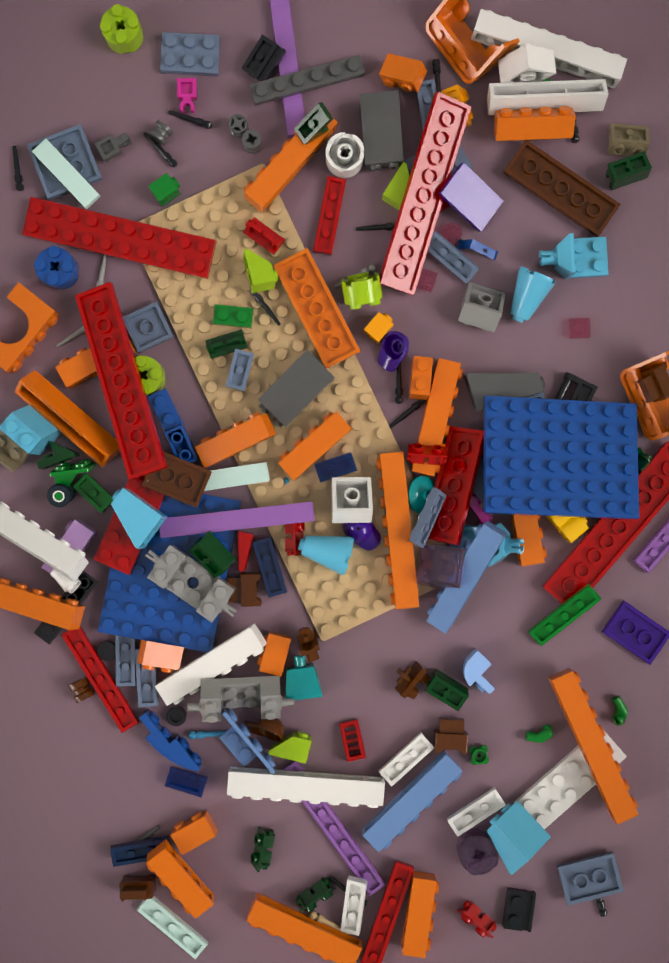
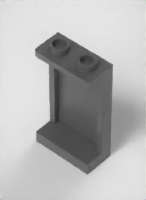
[359,90,404,172]
[258,350,335,428]

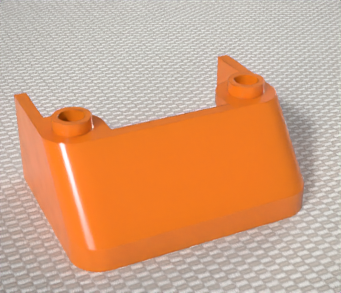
[425,0,520,84]
[620,351,669,440]

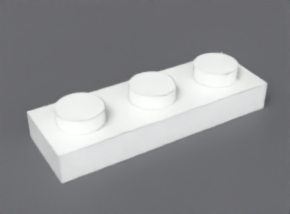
[378,732,434,787]
[446,787,506,837]
[340,875,368,936]

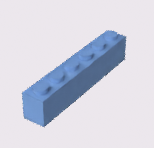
[426,521,508,634]
[362,750,462,852]

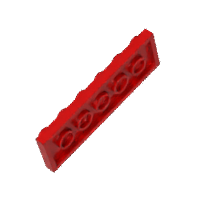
[428,426,484,546]
[93,476,165,575]

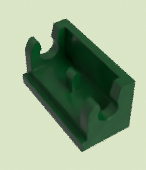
[606,151,652,191]
[188,530,236,578]
[425,669,469,711]

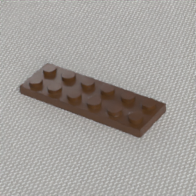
[503,140,621,237]

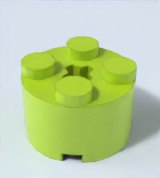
[100,4,143,54]
[341,272,383,309]
[135,355,166,396]

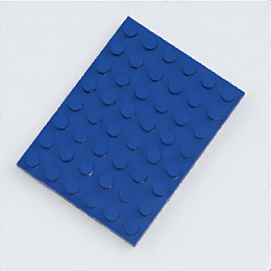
[484,396,639,520]
[98,480,241,652]

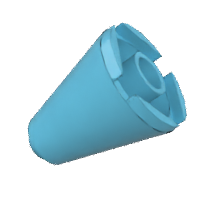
[510,266,556,323]
[298,535,354,575]

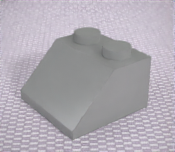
[458,282,505,332]

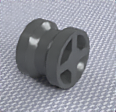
[228,114,249,138]
[149,120,173,145]
[242,130,262,154]

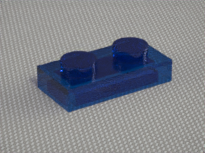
[314,452,357,483]
[165,766,208,797]

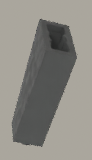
[464,373,545,413]

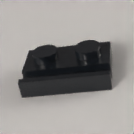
[242,34,286,81]
[502,887,536,932]

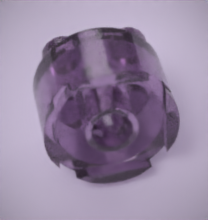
[457,828,498,875]

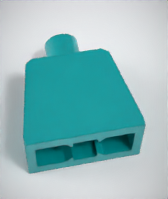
[285,654,323,701]

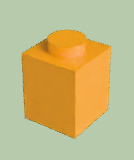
[363,312,394,344]

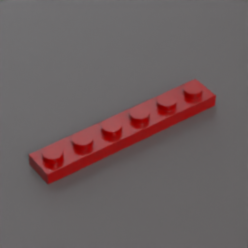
[61,626,140,733]
[360,860,414,963]

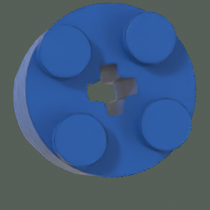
[34,246,79,290]

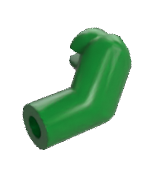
[611,696,628,726]
[525,724,554,743]

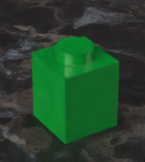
[148,173,181,207]

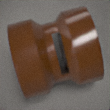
[68,677,94,703]

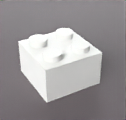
[498,43,556,83]
[331,477,373,523]

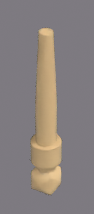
[309,910,350,935]

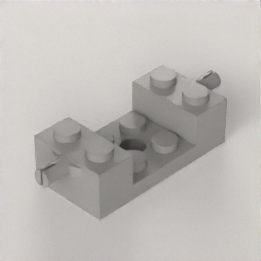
[145,544,237,622]
[187,676,294,723]

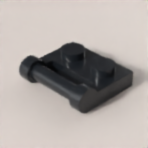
[555,372,598,401]

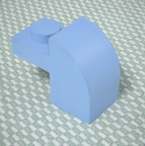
[462,648,495,694]

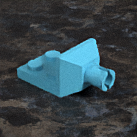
[539,233,609,279]
[450,523,524,567]

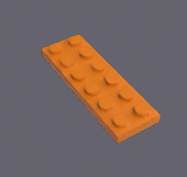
[273,248,361,369]

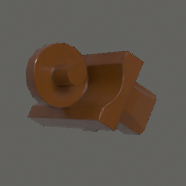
[297,627,320,662]
[395,661,430,699]

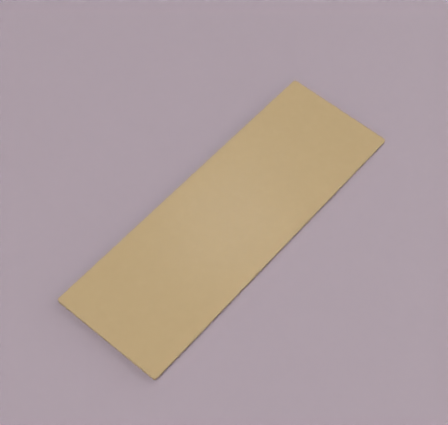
[139,164,457,641]

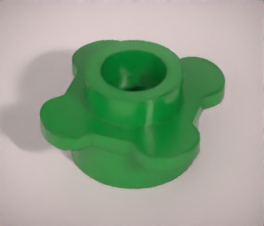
[469,745,489,765]

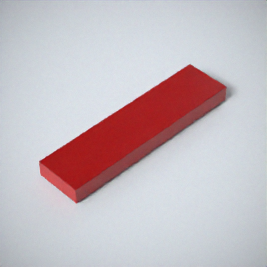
[313,176,346,256]

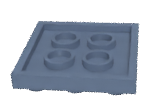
[27,124,103,200]

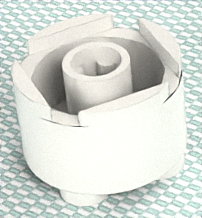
[325,132,364,179]

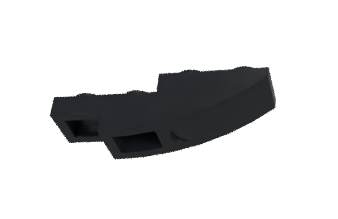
[34,571,98,645]

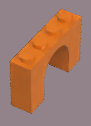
[0,282,60,374]

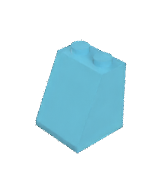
[0,405,62,455]
[111,488,168,549]
[487,801,551,875]

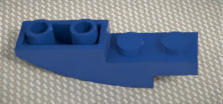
[148,388,198,463]
[139,709,202,771]

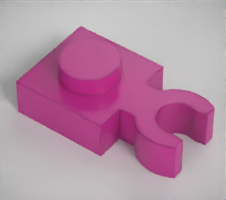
[177,78,197,114]

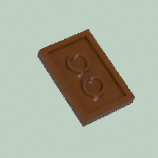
[142,452,212,508]

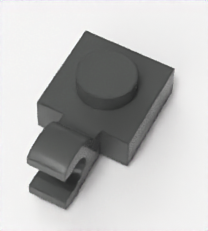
[95,132,132,162]

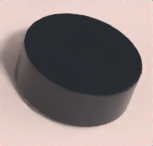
[97,641,116,661]
[167,706,187,726]

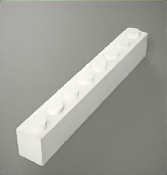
[471,9,627,89]
[227,766,385,808]

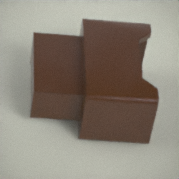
[636,362,669,403]
[228,572,262,607]
[434,717,468,754]
[119,874,156,901]

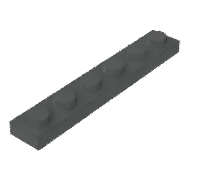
[249,55,365,106]

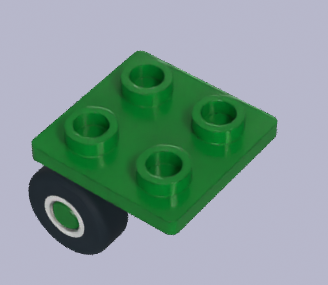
[47,459,96,507]

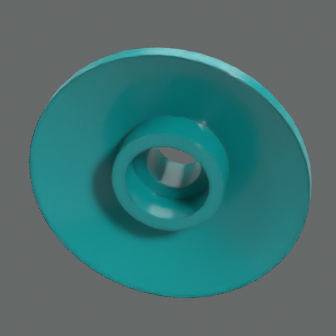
[408,476,435,514]

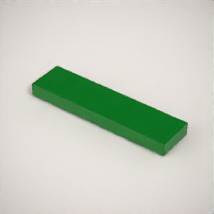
[528,583,602,646]

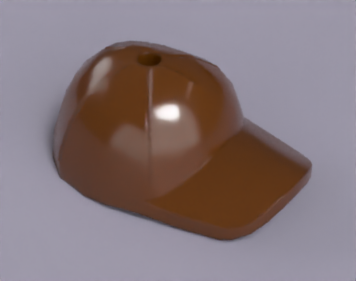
[245,718,284,742]

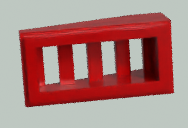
[238,530,254,572]
[339,719,367,762]

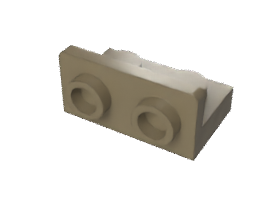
[607,123,650,156]
[0,430,29,472]

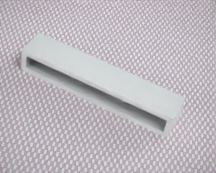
[486,79,608,115]
[0,501,89,582]
[155,623,267,706]

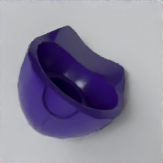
[378,331,409,372]
[343,522,381,551]

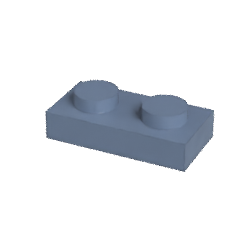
[226,349,254,391]

